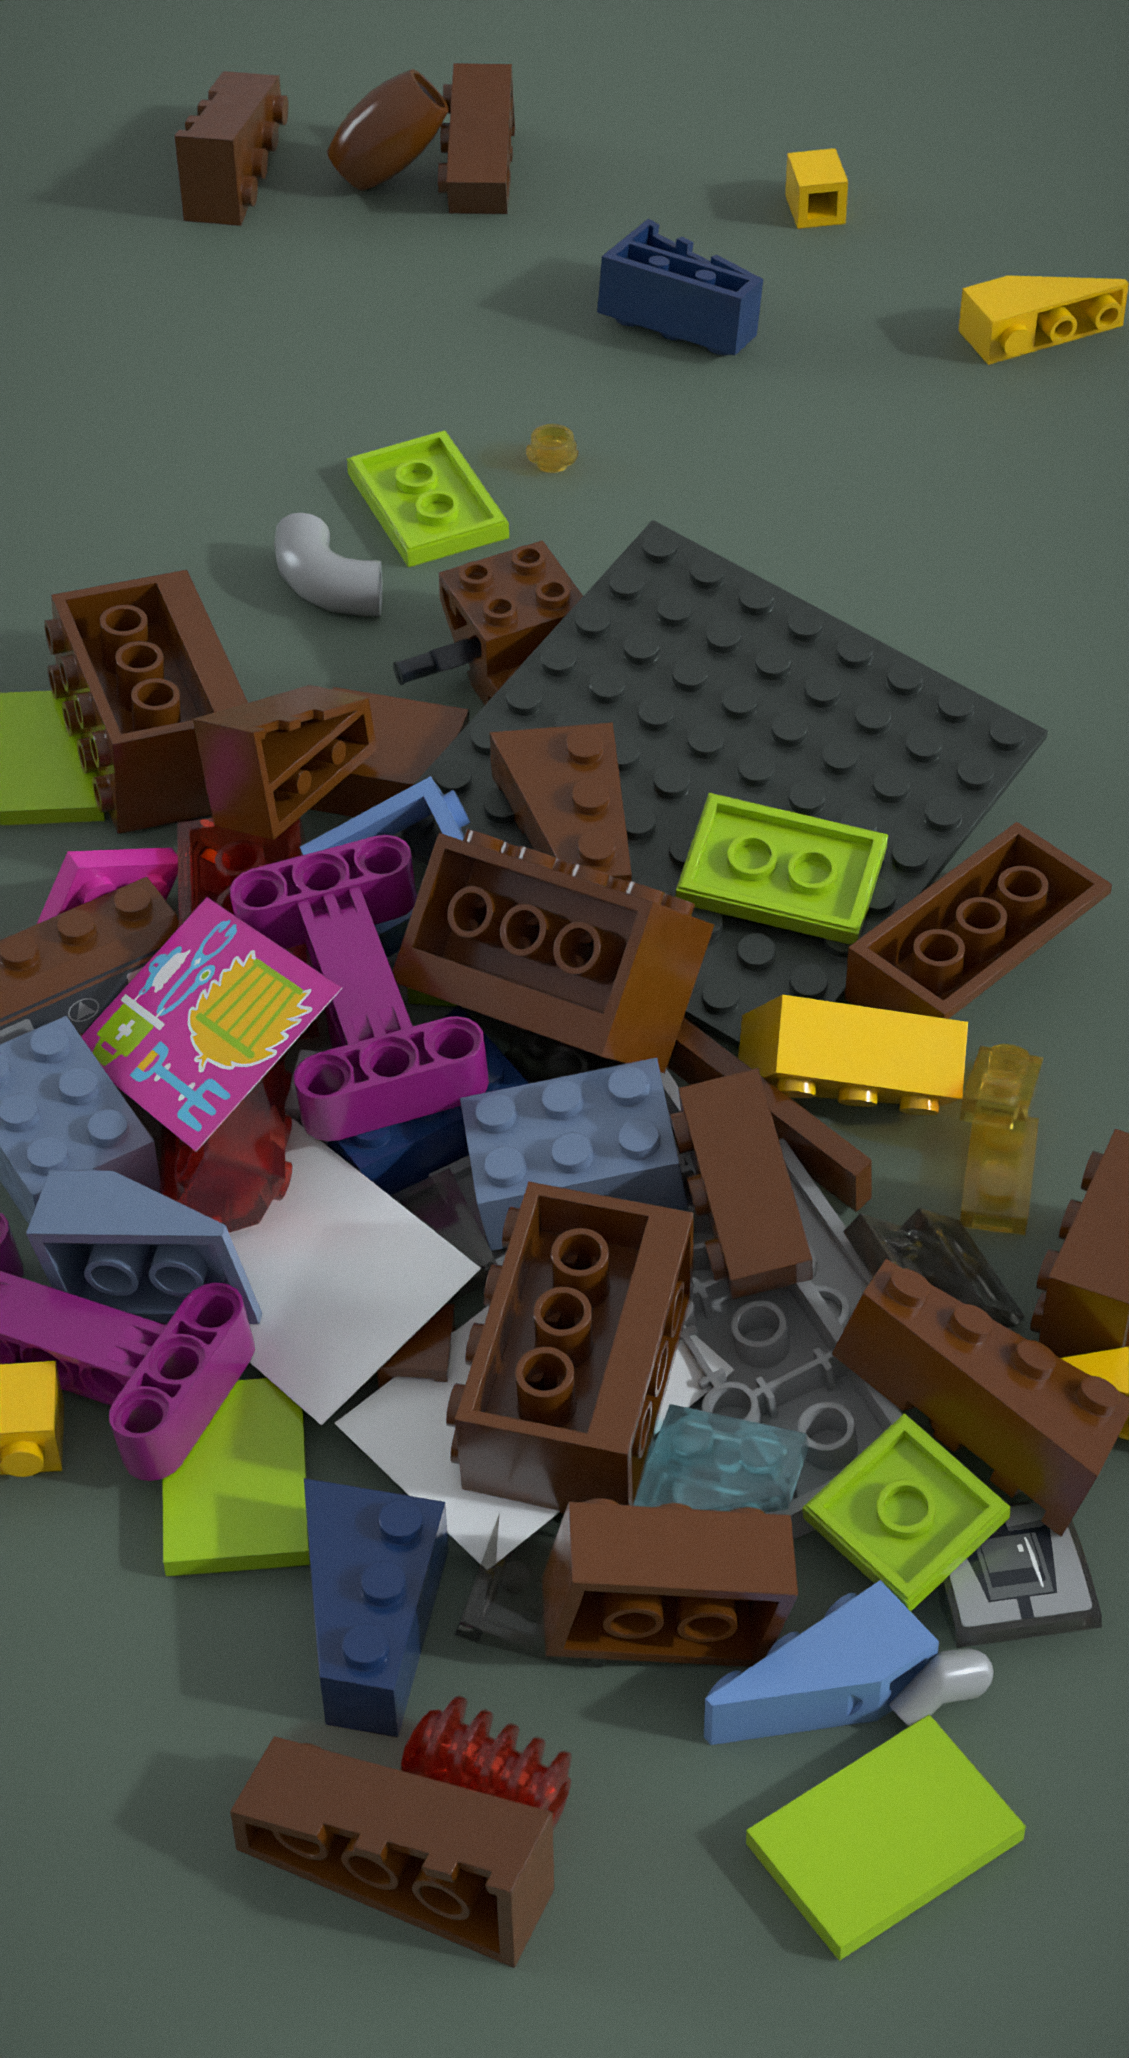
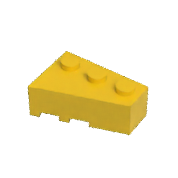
[738,995,968,1115]

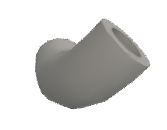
[274,512,383,617]

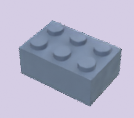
[0,1016,162,1224]
[460,1058,689,1251]

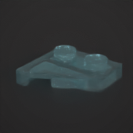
[633,1404,809,1513]

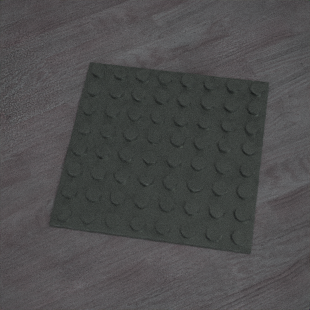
[393,520,1048,1049]

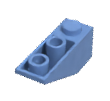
[704,1580,939,1745]

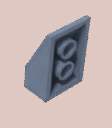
[26,1169,263,1324]

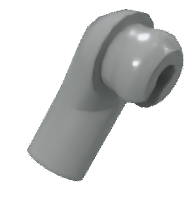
[889,1648,994,1727]

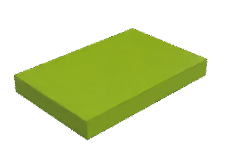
[347,430,509,568]
[0,690,105,825]
[675,793,888,945]
[163,1378,310,1577]
[746,1714,1026,1961]

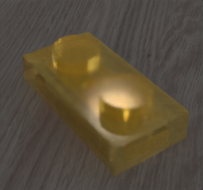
[959,1044,1044,1133]
[959,1110,1039,1235]

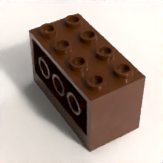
[44,570,248,834]
[392,829,714,1074]
[446,1181,694,1514]

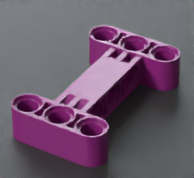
[230,835,489,1141]
[0,1213,255,1481]

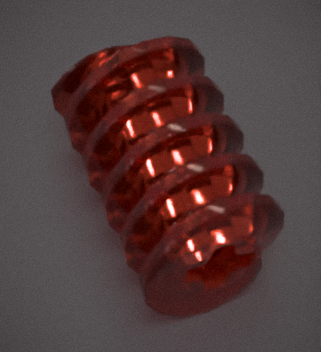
[401,1695,572,1830]

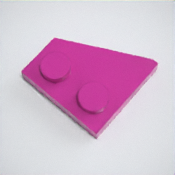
[37,847,183,924]

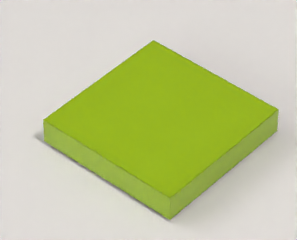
[802,1413,1011,1612]

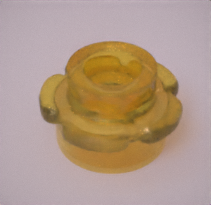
[526,424,579,473]

